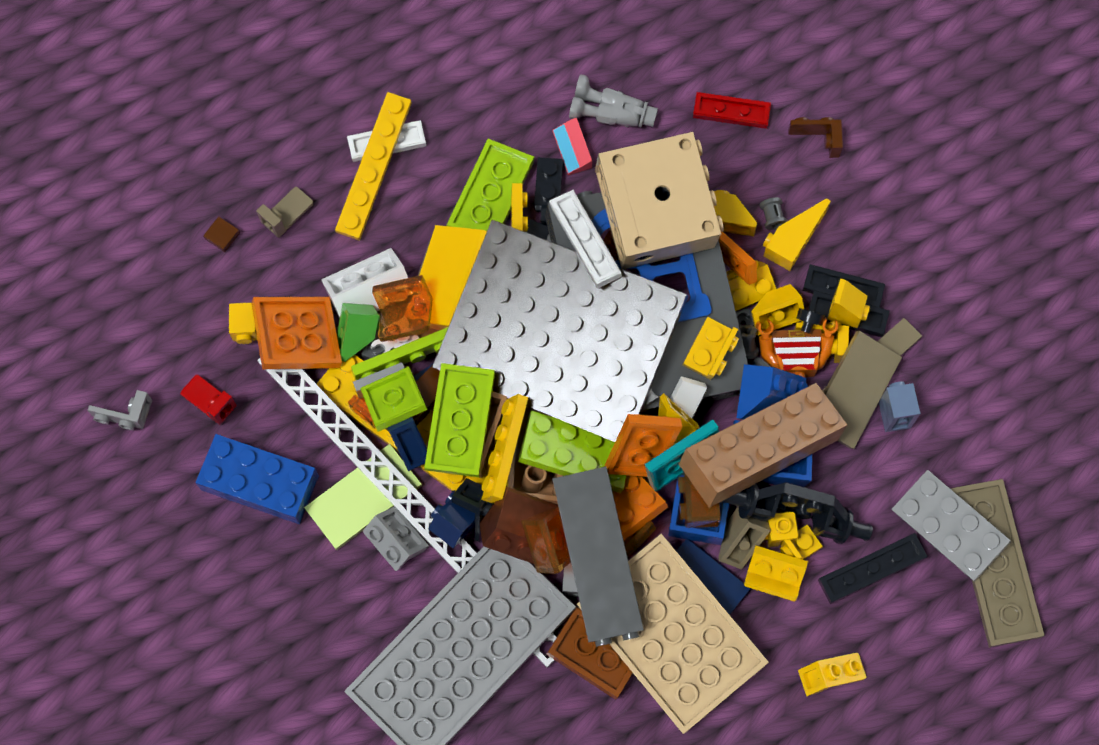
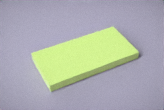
[304,444,422,550]

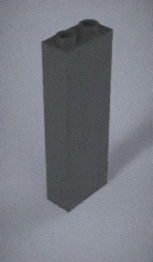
[553,467,644,647]

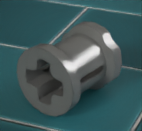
[759,197,787,230]
[739,325,759,359]

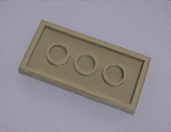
[823,331,902,449]

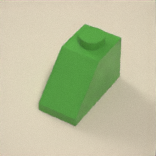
[337,303,381,362]

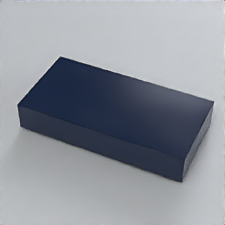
[388,417,427,471]

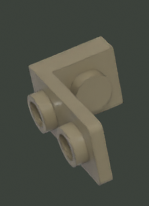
[256,187,314,238]

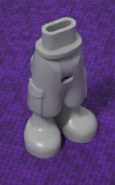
[569,74,658,127]

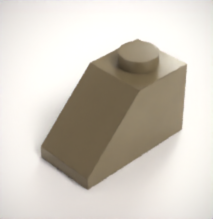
[718,506,771,570]

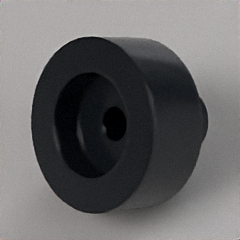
[796,308,825,333]

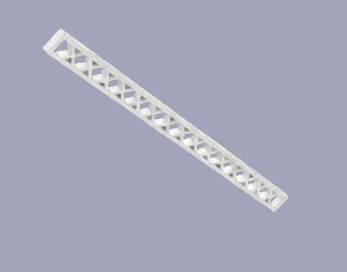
[257,358,557,668]

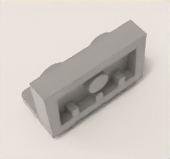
[363,507,429,571]

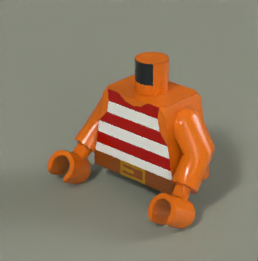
[756,317,838,378]

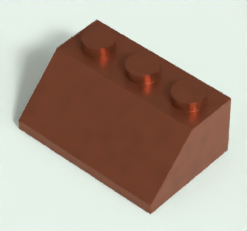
[480,487,568,571]

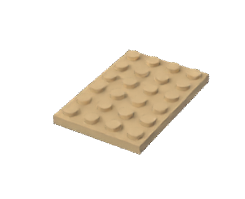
[577,534,769,734]

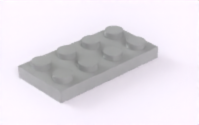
[892,470,1011,582]

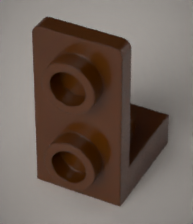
[788,117,843,158]

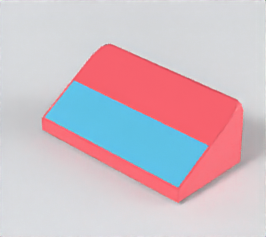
[552,118,592,175]

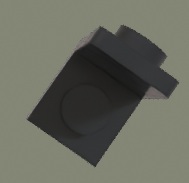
[452,478,494,542]

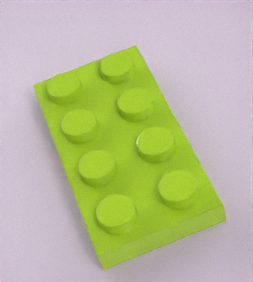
[447,139,534,231]
[424,363,495,477]
[518,411,626,493]

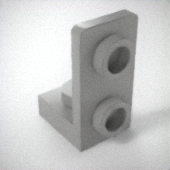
[87,390,152,430]

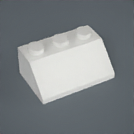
[321,248,414,318]

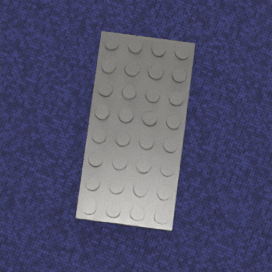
[344,547,576,745]

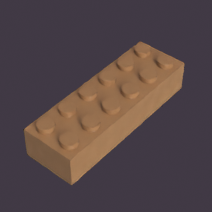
[679,383,847,508]

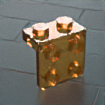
[372,275,433,342]

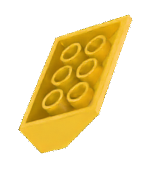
[406,225,487,330]

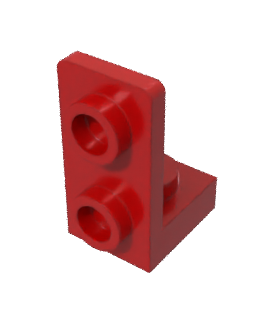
[180,374,237,425]

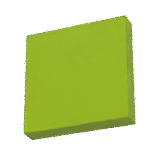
[360,366,427,432]

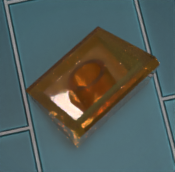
[521,507,571,574]

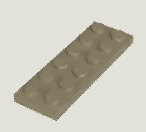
[951,479,1044,648]

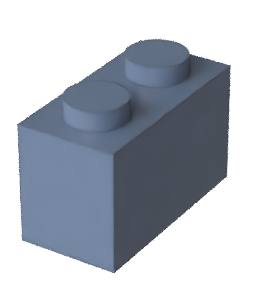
[878,382,921,432]

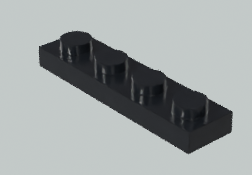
[818,533,928,604]

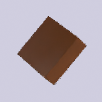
[203,216,240,252]

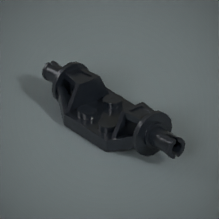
[722,482,873,544]

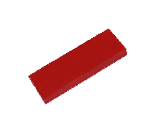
[693,92,771,129]

